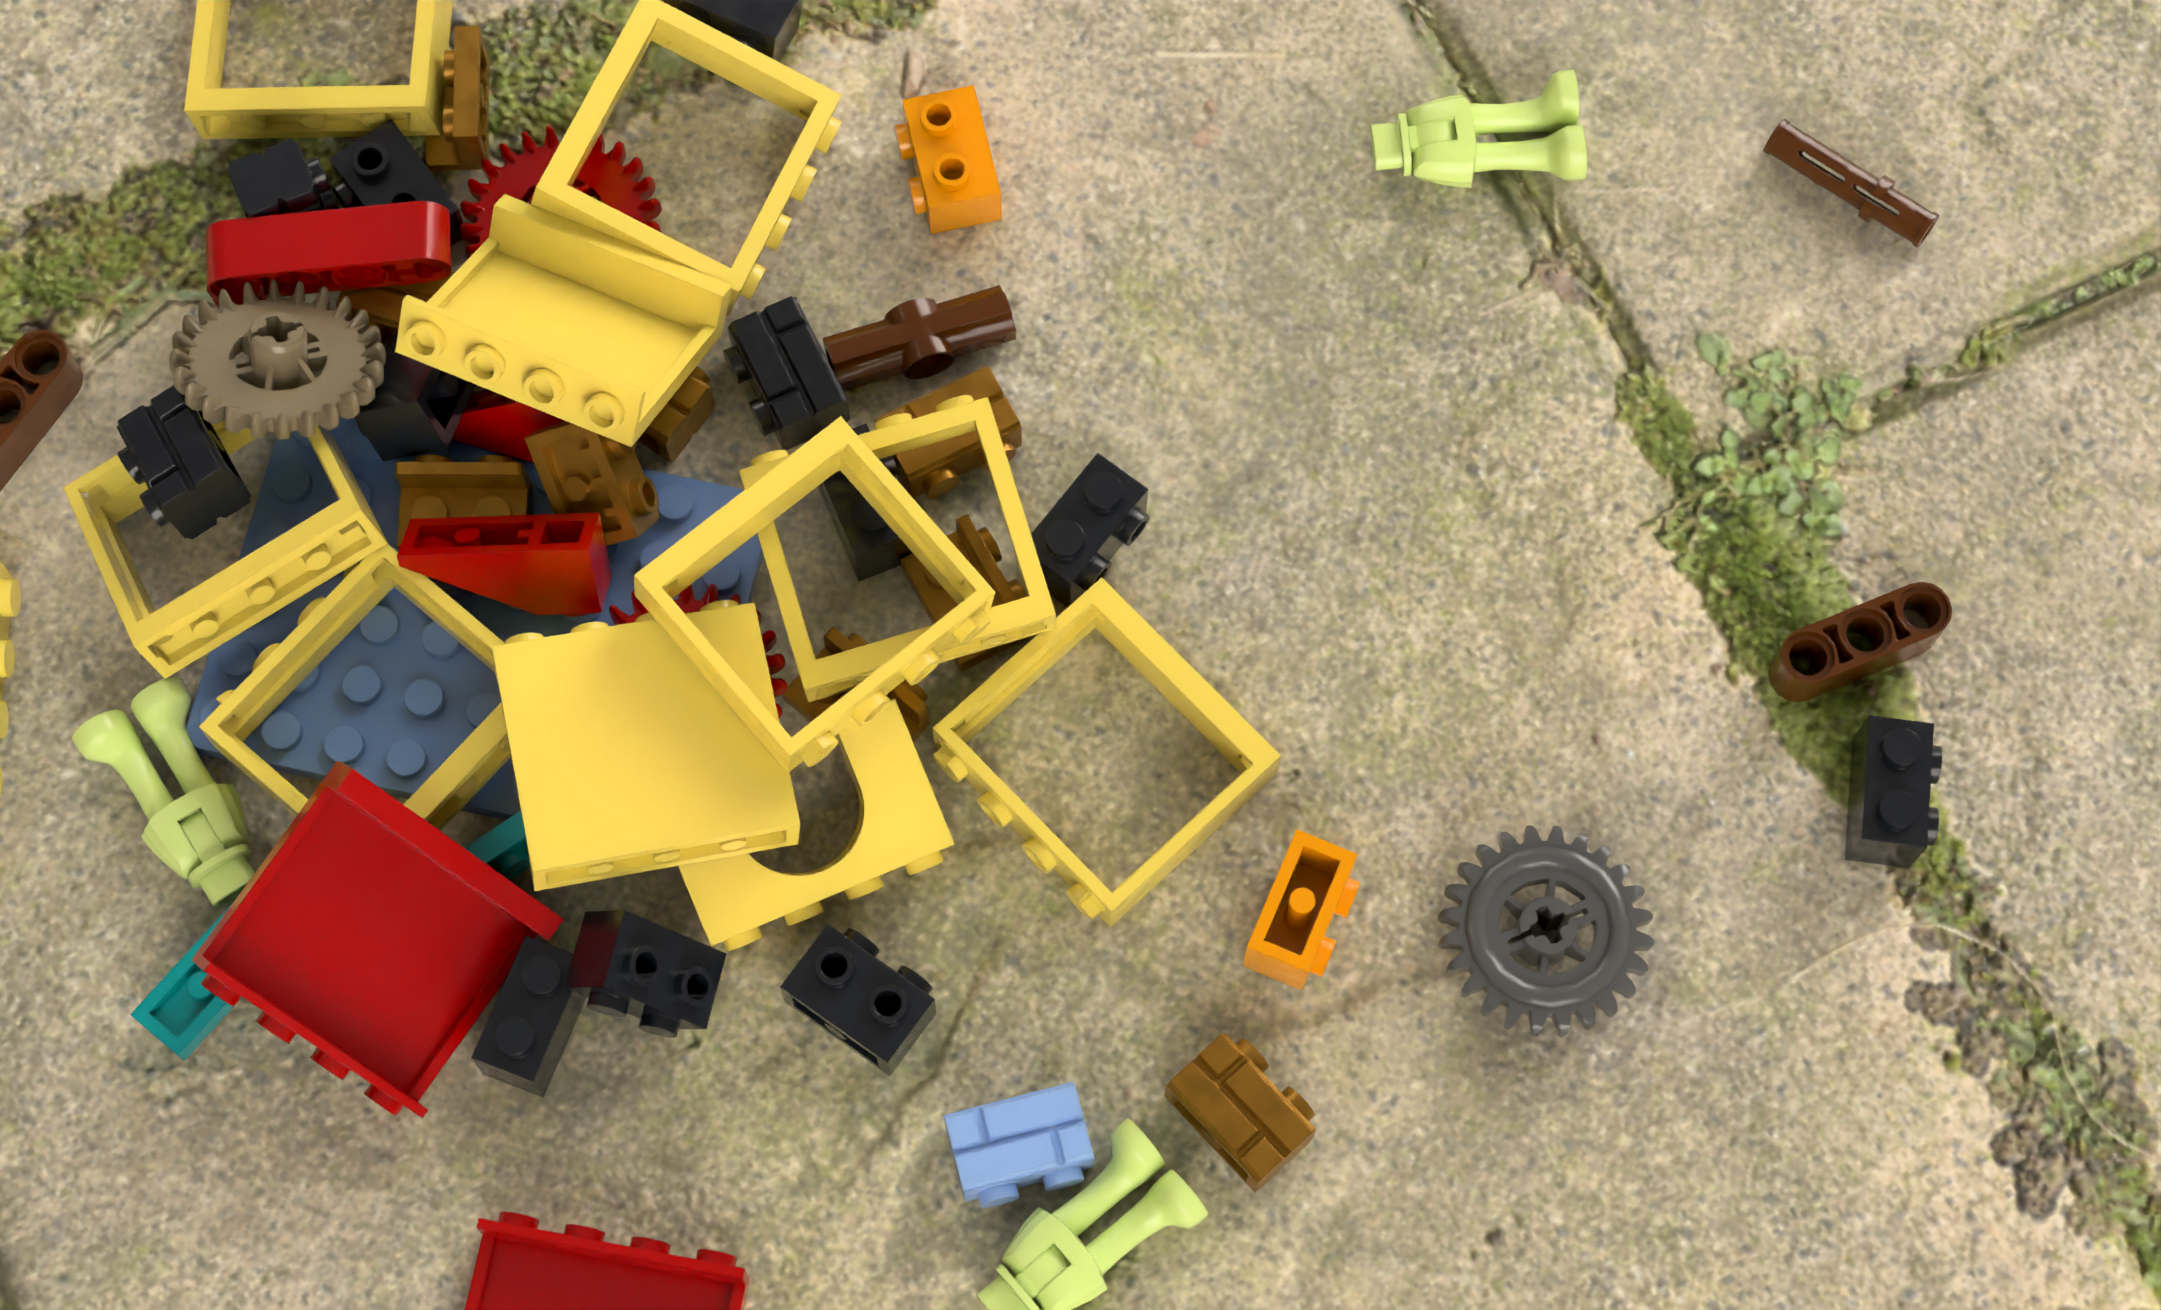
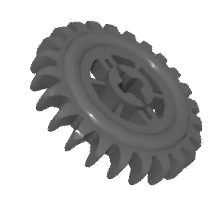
[1438,825,1654,1037]

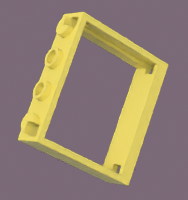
[184,0,453,139]
[531,0,842,316]
[63,385,388,679]
[739,395,1056,702]
[634,416,995,773]
[199,544,511,831]
[933,577,1281,928]

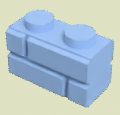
[944,1082,1094,1208]

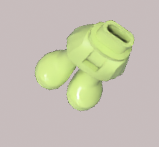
[1370,70,1587,188]
[72,677,255,907]
[976,1118,1209,1310]

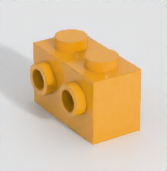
[894,85,1002,234]
[1242,829,1361,991]

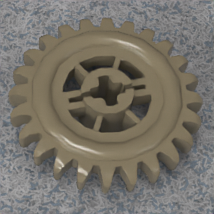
[169,279,386,440]

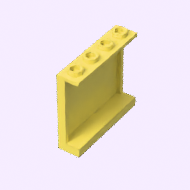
[395,194,733,447]
[492,600,800,891]

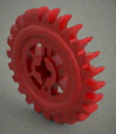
[459,125,662,260]

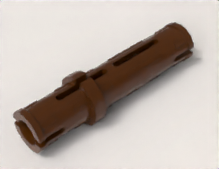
[1763,119,1940,248]

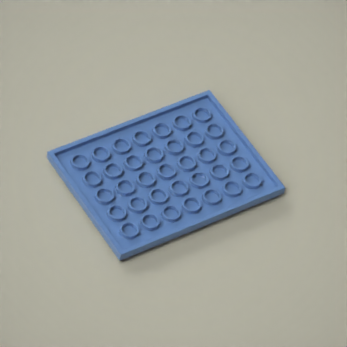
[186,417,764,820]

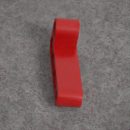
[206,201,451,310]

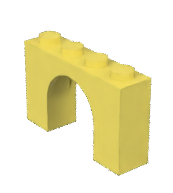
[677,699,954,951]

